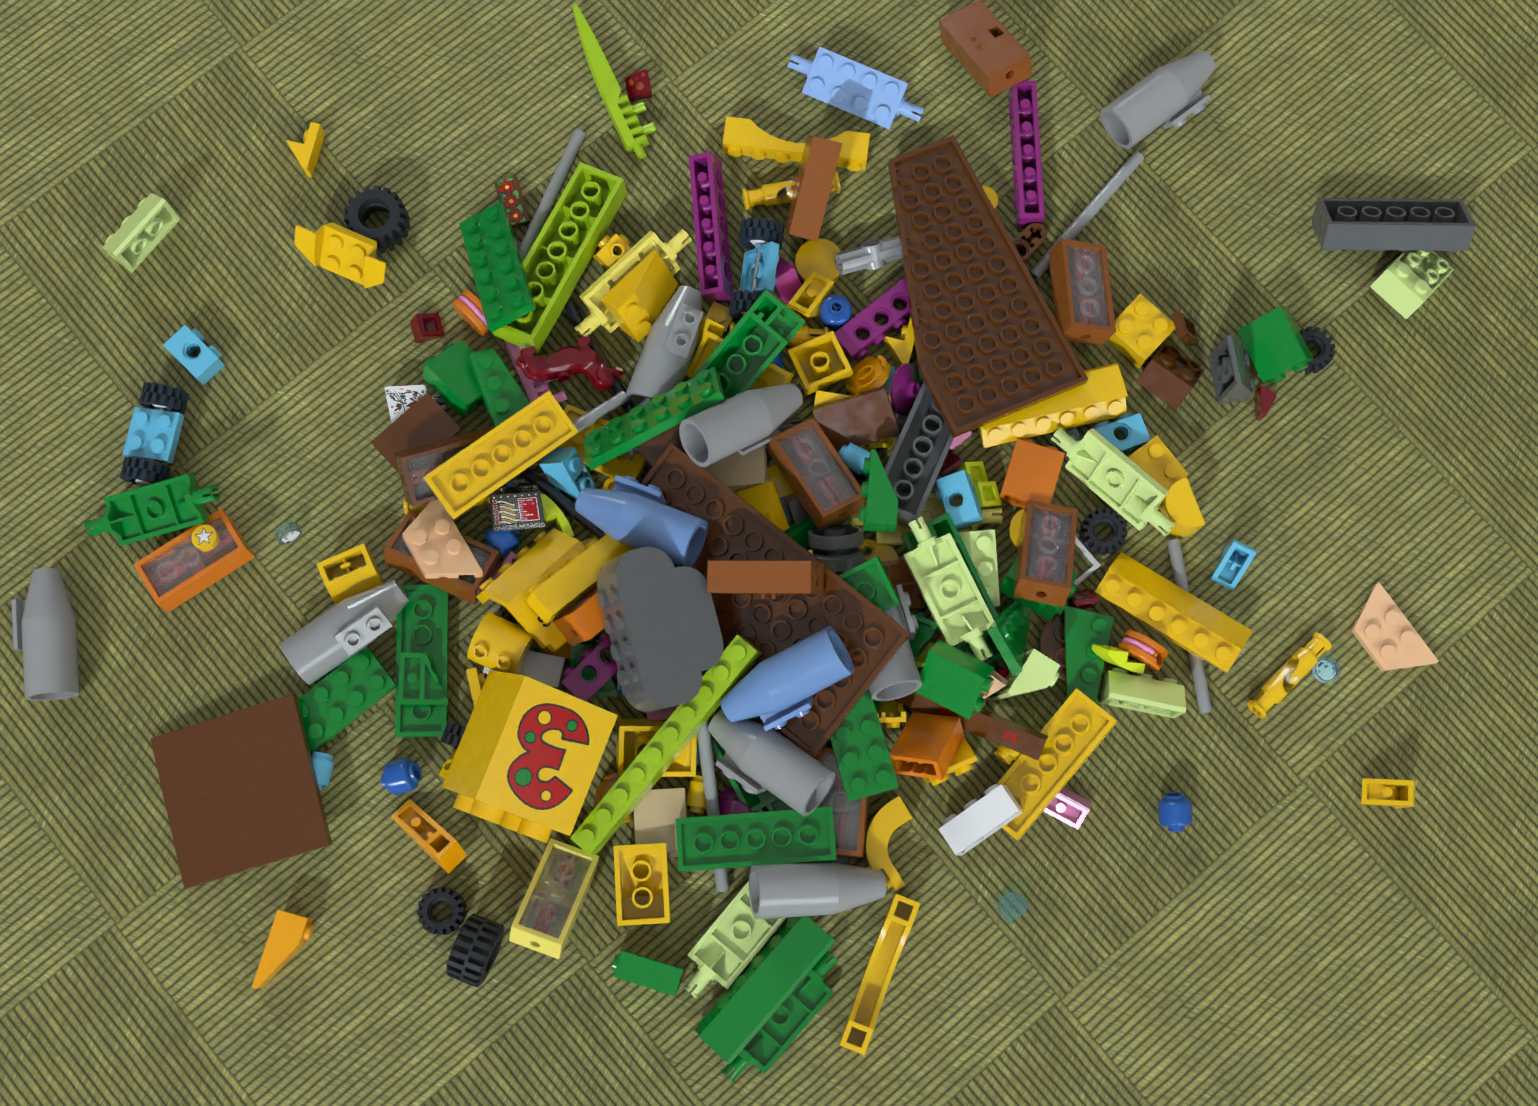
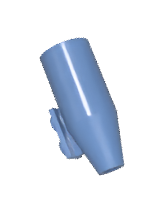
[575,475,708,567]
[720,626,854,731]

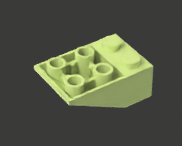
[1370,250,1454,319]

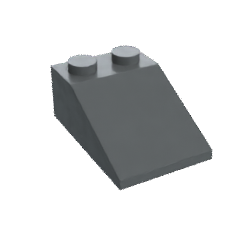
[1208,335,1254,404]

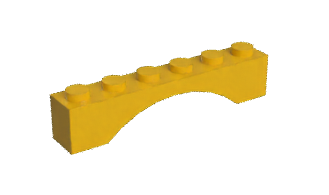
[723,116,870,171]
[838,894,920,1055]

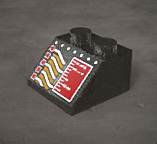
[487,482,545,531]

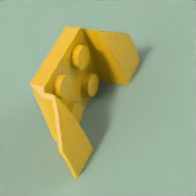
[294,222,387,288]

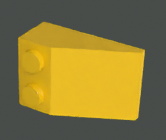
[601,250,678,342]
[616,719,697,777]
[613,843,671,926]

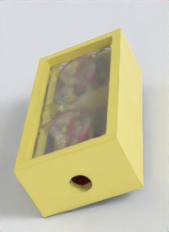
[509,838,599,959]

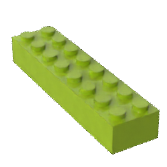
[493,162,627,354]

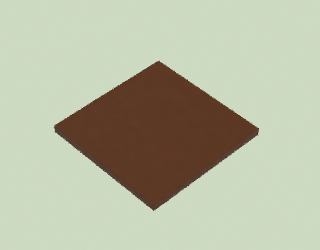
[150,694,333,889]

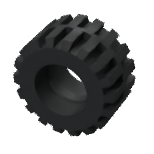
[344,185,410,254]
[446,913,504,988]

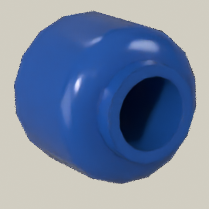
[820,295,852,330]
[484,524,522,557]
[381,758,422,795]
[1158,792,1193,832]

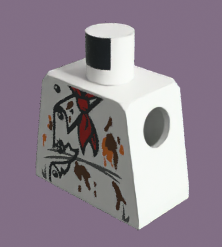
[384,385,447,423]

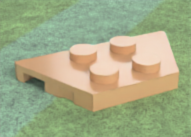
[402,500,483,579]
[1351,583,1439,672]

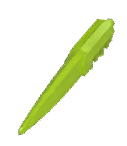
[572,2,656,159]

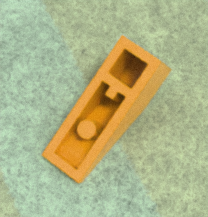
[391,799,467,874]
[251,910,314,989]

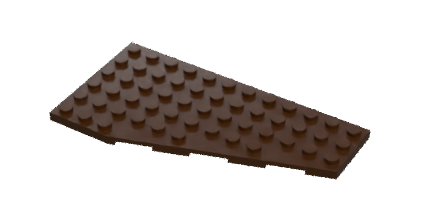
[888,135,1088,438]
[640,443,911,758]

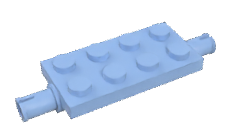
[788,47,925,129]

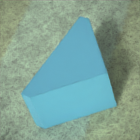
[1210,539,1257,590]

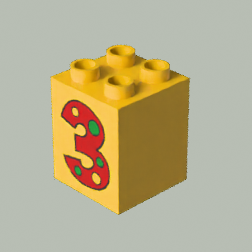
[442,670,618,843]

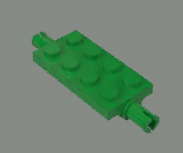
[84,472,221,546]
[721,951,839,1083]

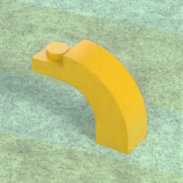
[865,796,913,891]

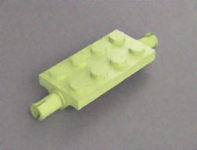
[1051,428,1175,537]
[903,517,994,661]
[684,881,786,999]

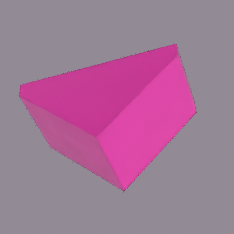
[773,256,802,304]

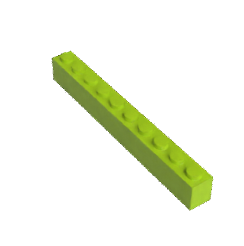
[570,634,763,856]

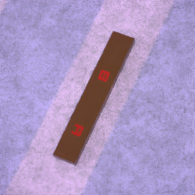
[895,692,1048,760]

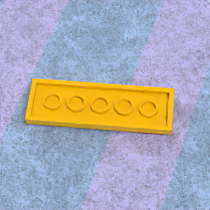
[423,391,579,520]
[997,688,1118,841]

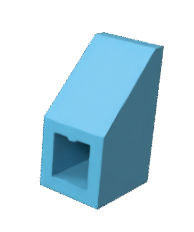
[540,447,596,500]

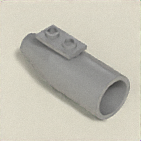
[1100,50,1216,149]
[625,285,704,406]
[679,383,803,467]
[12,568,80,701]
[280,580,410,685]
[869,584,922,701]
[708,710,835,817]
[749,861,886,919]

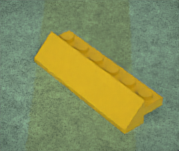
[979,363,1128,448]
[1095,552,1253,673]

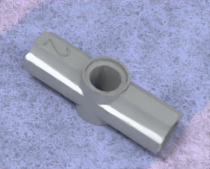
[835,236,902,275]

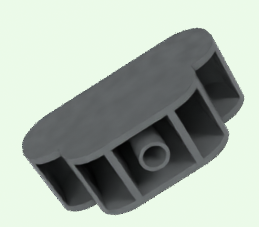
[597,547,724,712]

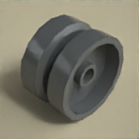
[808,525,864,572]

